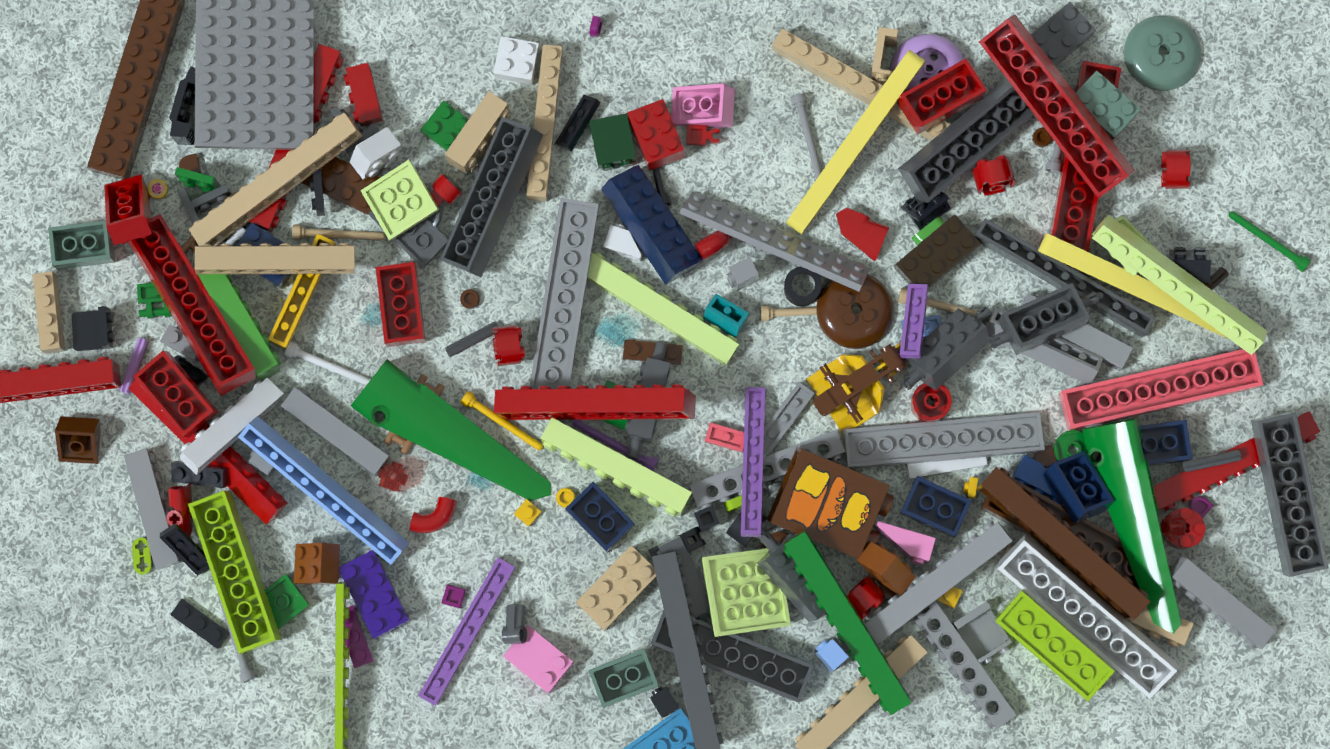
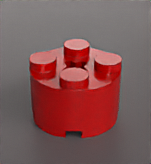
[1161,150,1190,189]
[972,155,1016,196]
[492,325,525,367]
[910,383,952,422]
[1162,508,1206,549]
[847,575,885,620]

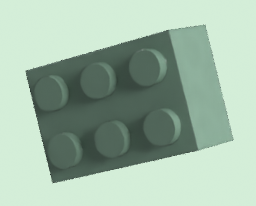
[1076,71,1141,141]
[48,220,115,270]
[588,649,659,708]

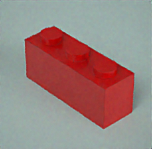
[344,62,383,127]

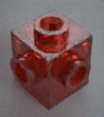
[378,461,408,493]

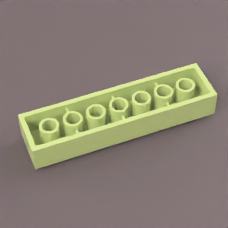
[540,418,692,517]

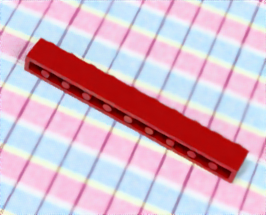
[249,43,344,232]
[129,380,288,525]
[1153,411,1320,511]

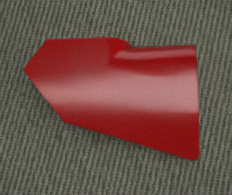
[836,208,889,261]
[166,484,193,537]

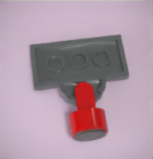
[368,173,463,269]

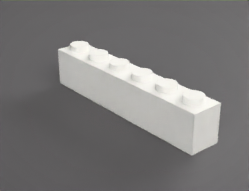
[180,378,284,475]

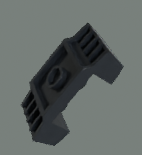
[169,66,195,145]

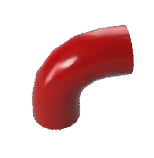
[694,230,732,260]
[410,497,457,533]

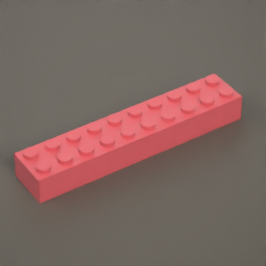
[1058,349,1264,431]

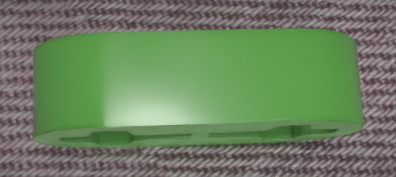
[912,216,945,245]

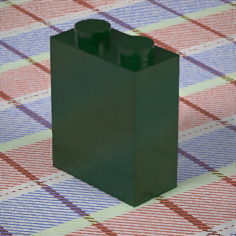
[589,113,636,171]

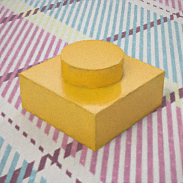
[963,477,978,499]
[514,499,541,527]
[936,586,962,609]

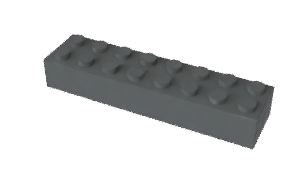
[898,79,1034,203]
[440,117,543,277]
[1251,412,1329,577]
[650,610,814,703]

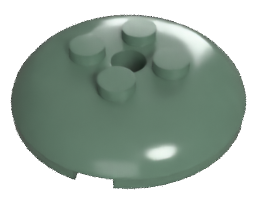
[1124,16,1201,91]

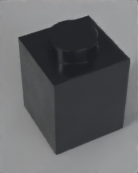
[694,506,720,533]
[649,686,679,718]

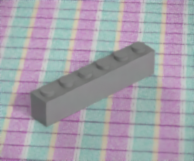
[1021,293,1133,371]
[987,308,1103,384]
[281,387,391,477]
[124,448,181,570]
[1170,557,1276,649]

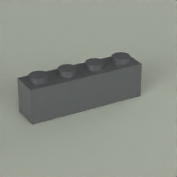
[656,535,710,618]

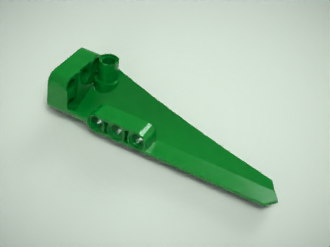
[351,359,551,501]
[1082,417,1182,634]

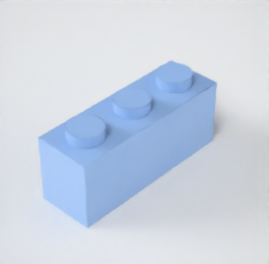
[815,639,849,672]

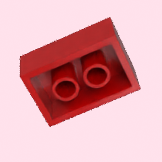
[627,99,685,171]

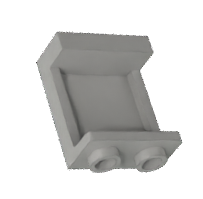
[952,601,1013,665]

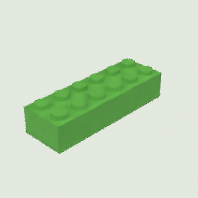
[198,274,281,381]

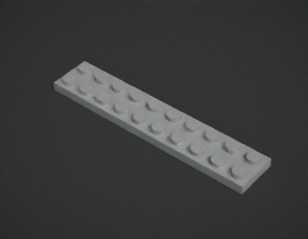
[680,191,870,292]
[530,198,600,389]
[844,412,1045,469]

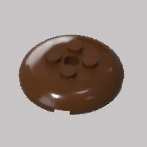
[816,274,894,349]

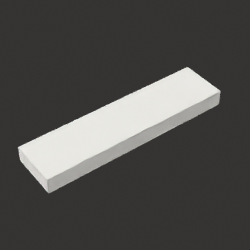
[907,457,988,479]

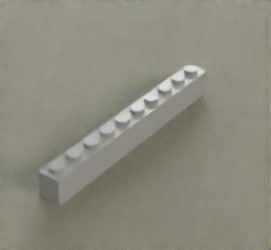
[839,521,1013,663]

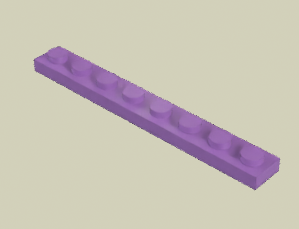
[741,387,766,537]
[418,557,516,706]

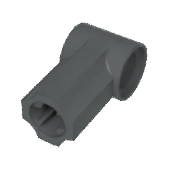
[501,604,527,644]

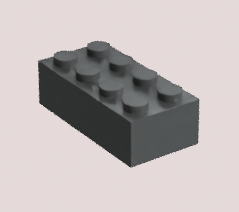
[1031,2,1096,67]

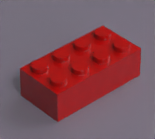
[897,58,987,135]
[104,174,152,245]
[375,262,426,347]
[133,350,219,437]

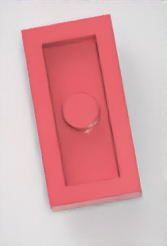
[705,422,744,453]

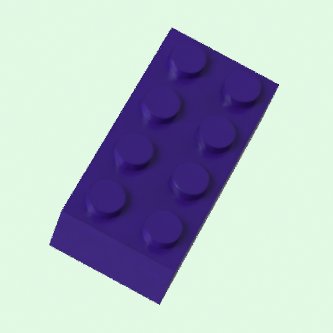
[339,550,411,640]

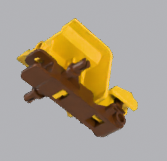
[806,342,907,435]

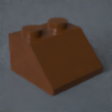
[55,416,101,464]

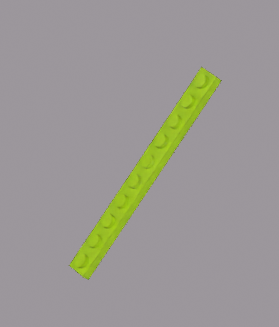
[335,582,350,749]

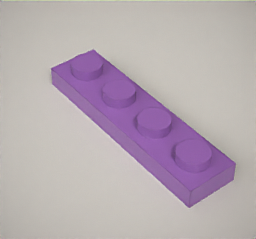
[900,284,929,358]

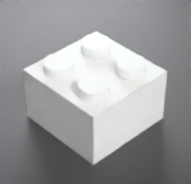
[493,36,540,85]
[350,127,401,180]

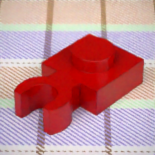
[686,124,720,146]

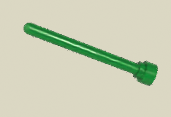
[1228,211,1311,273]

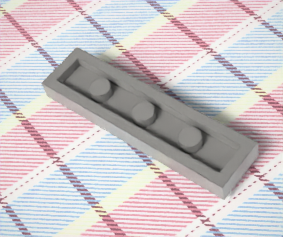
[764,382,815,456]

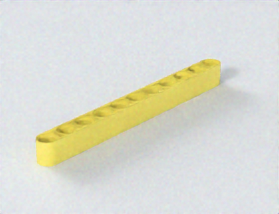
[786,50,926,235]
[1038,233,1229,339]

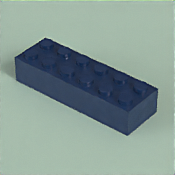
[601,164,703,285]

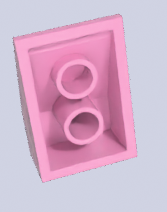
[671,83,735,128]
[874,521,936,566]
[503,625,574,693]

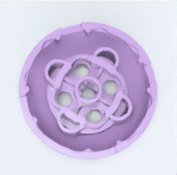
[890,34,964,92]

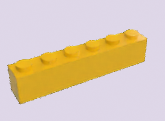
[268,234,336,350]

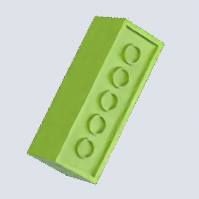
[995,588,1115,701]

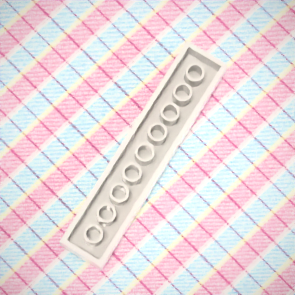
[998,533,1177,698]

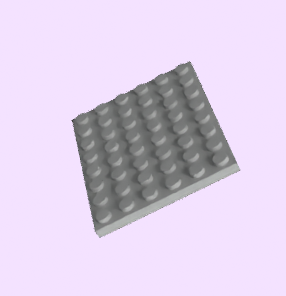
[195,0,314,150]

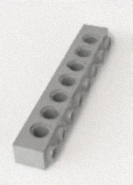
[689,430,845,509]
[913,601,1016,729]

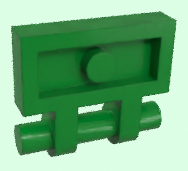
[137,283,172,319]

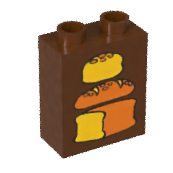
[767,446,894,559]

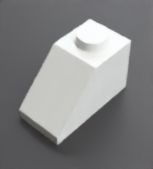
[603,224,642,262]

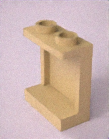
[872,27,898,85]

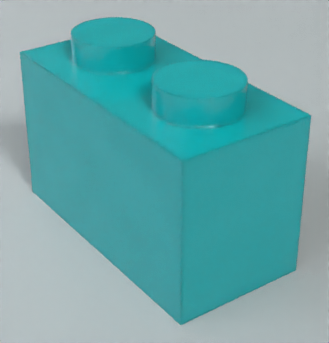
[703,294,749,338]

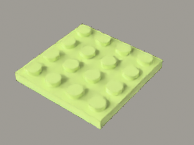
[702,548,791,637]

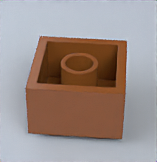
[857,542,916,595]
[294,543,340,585]

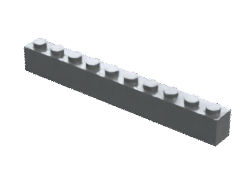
[975,218,1156,338]
[652,551,724,749]

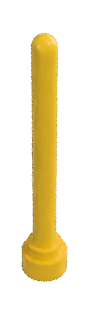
[460,390,543,450]

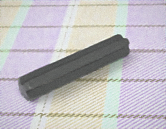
[445,322,498,357]
[1182,450,1241,472]

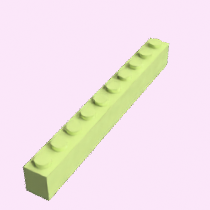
[1092,214,1267,355]
[587,252,739,366]

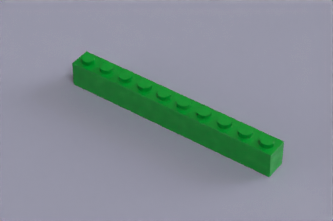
[783,529,911,715]

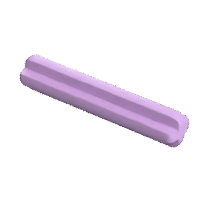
[120,338,149,394]

